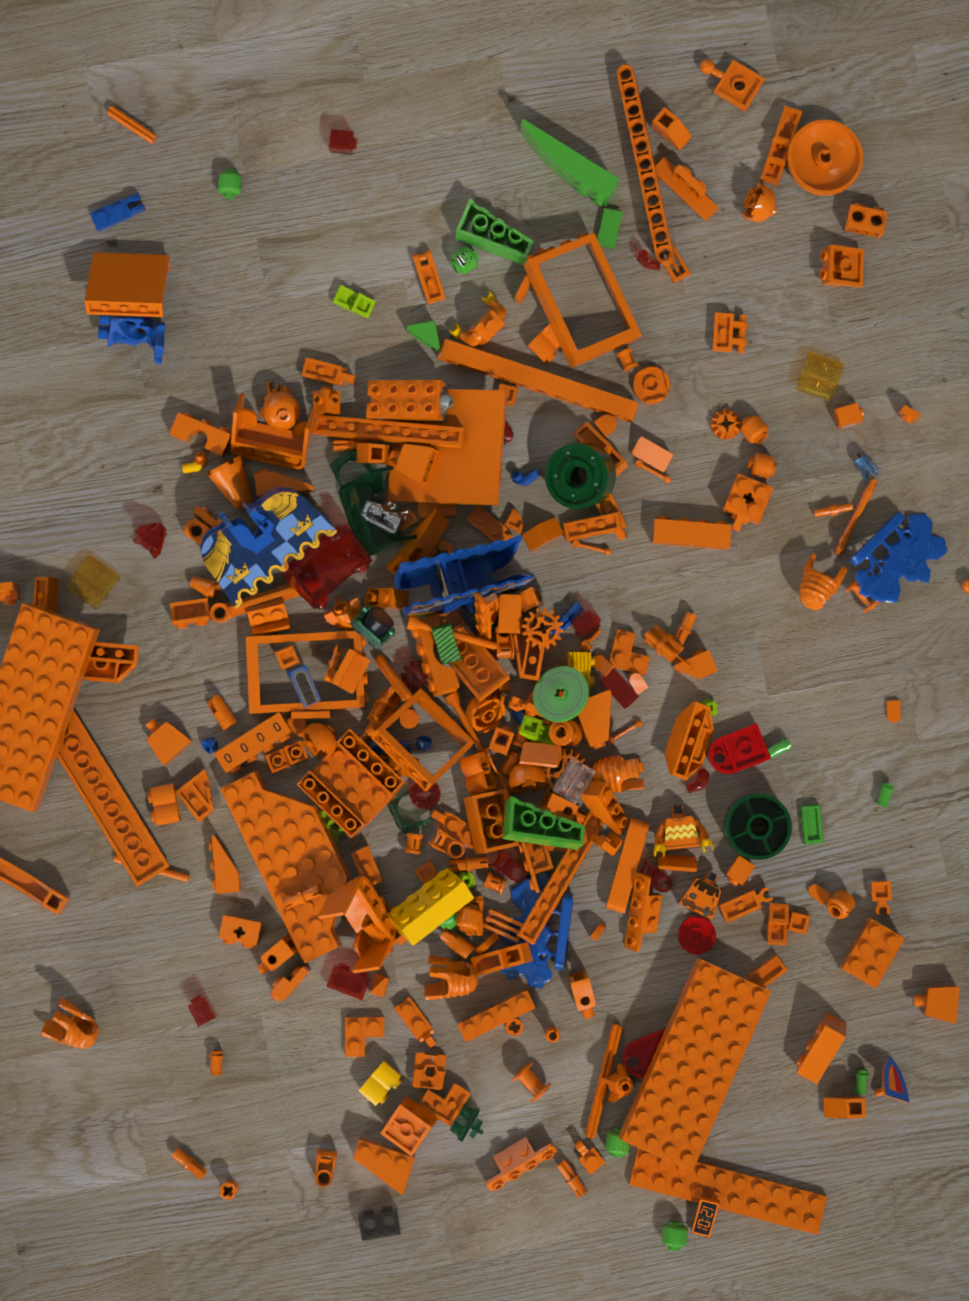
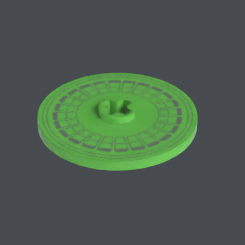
[533,666,589,722]

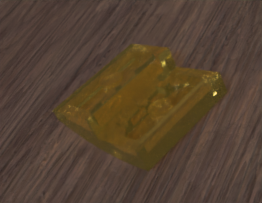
[796,351,845,402]
[65,555,120,610]

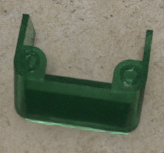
[339,466,418,558]

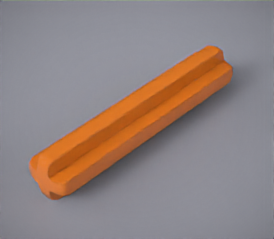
[107,106,157,144]
[375,655,412,701]

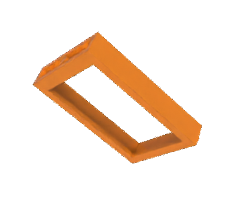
[523,232,642,368]
[246,630,369,714]

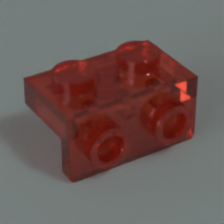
[326,963,371,1000]

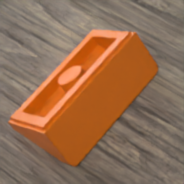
[631,436,674,473]
[33,577,59,612]
[498,594,522,634]
[520,742,562,768]
[657,854,697,872]

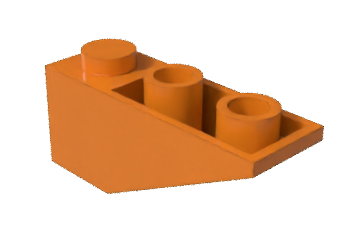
[579,780,629,836]
[209,835,241,894]

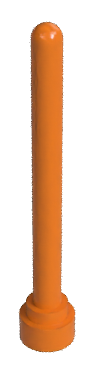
[406,615,498,650]
[444,691,496,775]

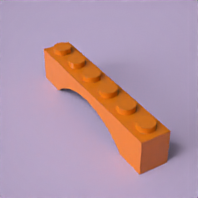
[0,856,71,915]

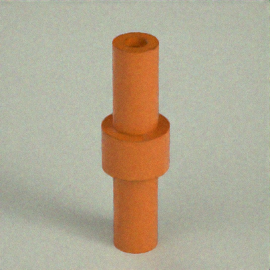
[814,503,853,517]

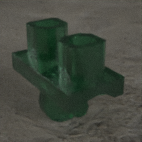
[450,1105,484,1142]

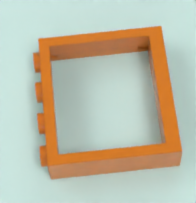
[371,688,475,792]

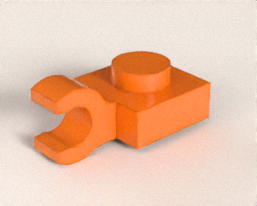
[574,1139,606,1175]

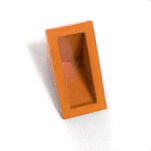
[522,517,564,552]

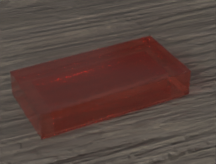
[599,668,639,710]

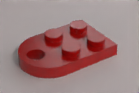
[708,723,771,774]
[622,1027,666,1078]

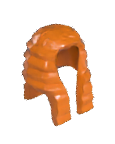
[798,553,848,610]
[591,754,644,793]
[424,955,478,1000]
[40,998,99,1050]

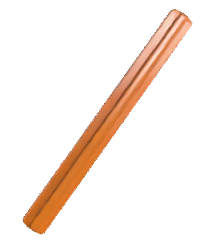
[585,1024,622,1138]

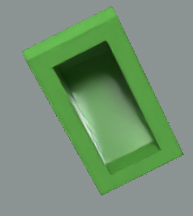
[406,321,440,353]

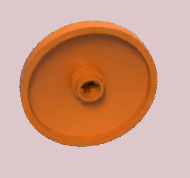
[787,120,863,196]

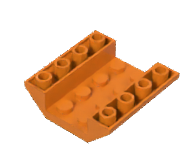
[296,728,405,838]

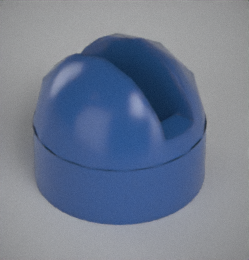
[416,736,432,752]
[201,737,218,754]

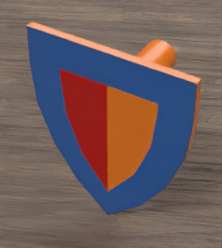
[875,1056,909,1103]

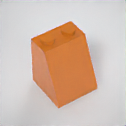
[577,690,611,750]

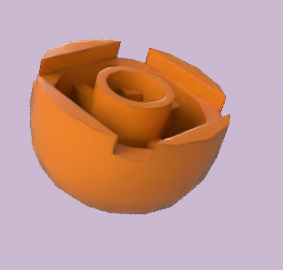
[742,183,777,223]
[262,391,301,430]
[466,694,505,733]
[299,723,337,761]
[508,761,547,794]

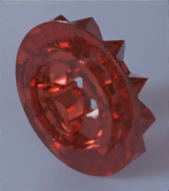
[410,782,441,809]

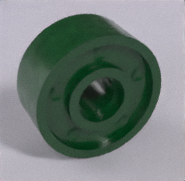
[545,442,616,509]
[723,794,792,860]

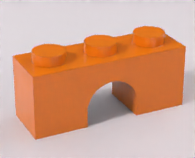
[169,412,231,458]

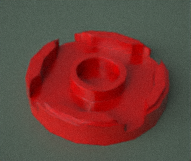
[677,916,716,955]

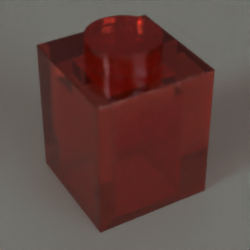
[329,129,358,155]
[571,610,601,640]
[188,995,217,1027]

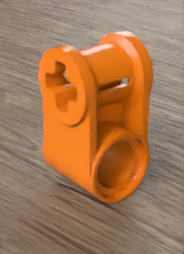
[491,625,516,660]
[428,828,465,858]
[315,1148,337,1187]

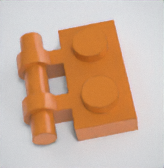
[712,312,748,354]

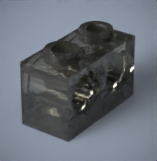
[361,493,409,535]
[358,1206,401,1241]

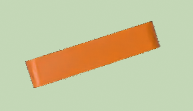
[605,817,650,914]

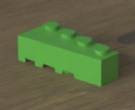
[455,198,534,265]
[502,796,585,850]

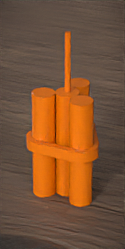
[644,625,693,669]
[367,676,403,726]

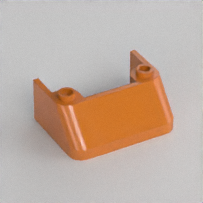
[230,393,316,470]
[317,876,397,973]

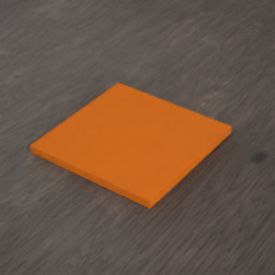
[388,389,507,506]

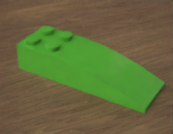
[520,119,620,208]

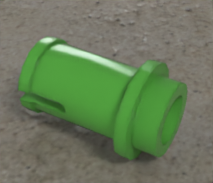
[767,738,792,759]
[876,782,894,808]
[854,1069,870,1094]

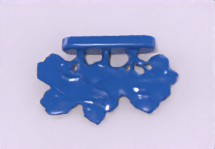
[849,511,947,603]
[498,872,574,988]

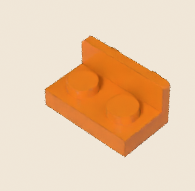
[246,599,290,636]

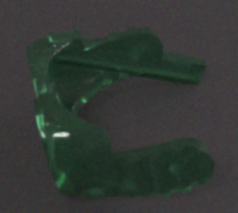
[330,450,378,487]
[388,791,433,834]

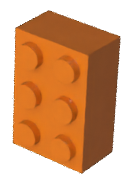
[463,788,519,855]
[839,918,905,989]

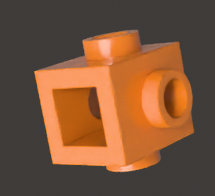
[313,386,340,416]

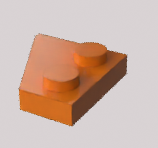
[175,769,215,822]

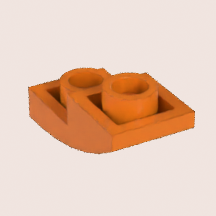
[264,740,308,774]

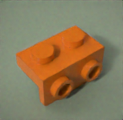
[170,598,212,629]

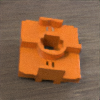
[412,1052,447,1090]

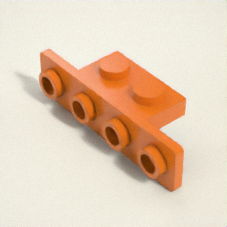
[656,157,718,221]
[474,593,499,649]
[518,842,554,893]
[624,872,662,952]
[485,1137,558,1191]

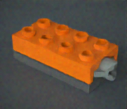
[366,380,454,422]

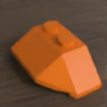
[83,642,140,683]
[664,701,714,780]

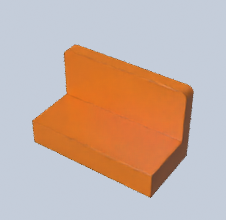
[331,648,370,694]

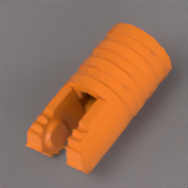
[207,694,238,731]
[440,928,475,960]

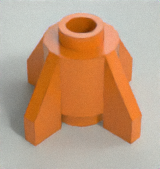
[323,596,361,630]
[597,1063,635,1103]

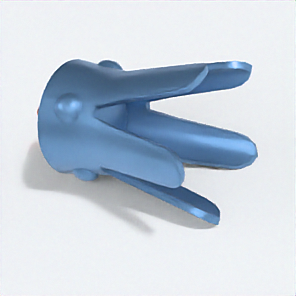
[854,453,881,481]

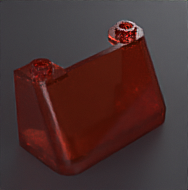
[279,524,373,610]

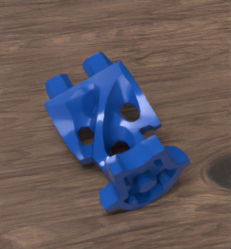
[98,315,165,364]

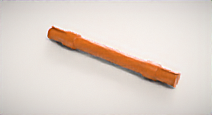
[833,478,878,556]

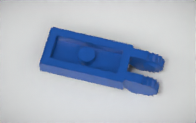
[90,194,145,232]

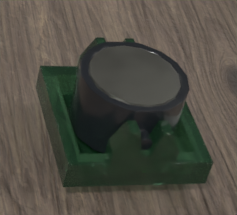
[349,605,397,650]

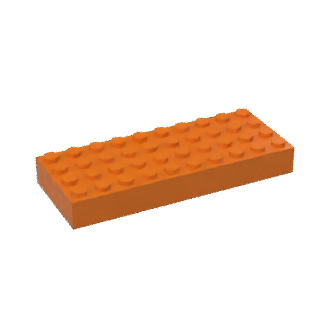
[0,603,100,812]
[618,958,772,1172]

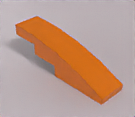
[760,106,803,186]

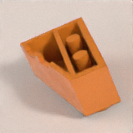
[513,619,548,682]
[353,1137,415,1196]

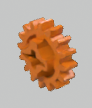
[522,608,564,650]

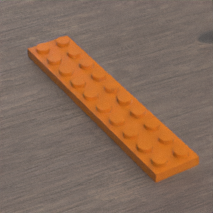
[57,708,170,887]
[629,1148,827,1235]

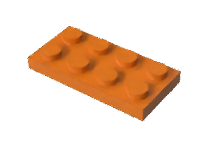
[434,621,510,702]

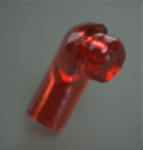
[636,249,661,271]
[686,768,710,794]

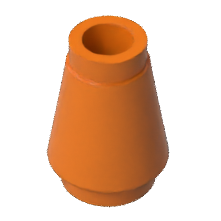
[190,576,220,598]

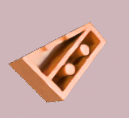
[795,1012,847,1084]

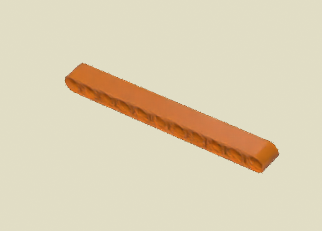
[617,65,675,266]
[437,339,639,422]

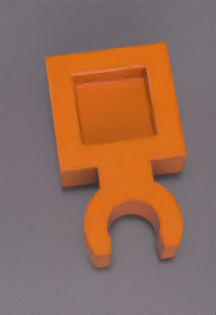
[870,881,892,915]

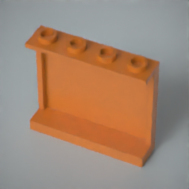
[85,252,171,317]

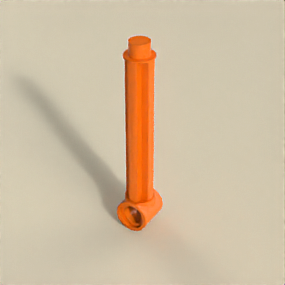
[210,576,322,623]

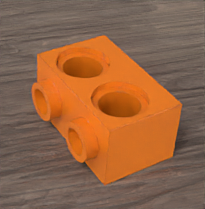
[843,203,888,238]

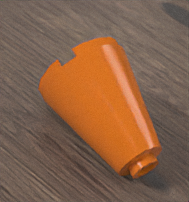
[206,455,253,511]

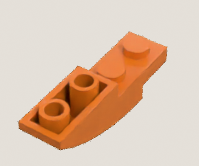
[385,509,449,575]

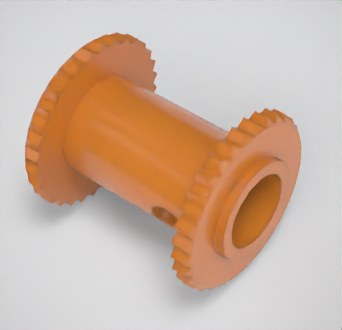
[846,580,880,613]
[549,720,583,747]
[512,1062,551,1102]

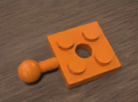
[700,59,765,112]

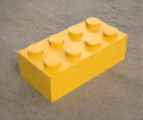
[387,868,474,946]

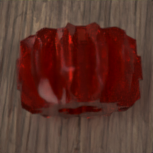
[401,660,429,693]

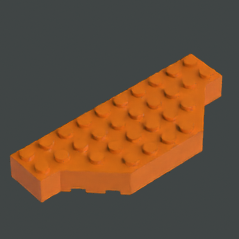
[220,771,352,964]

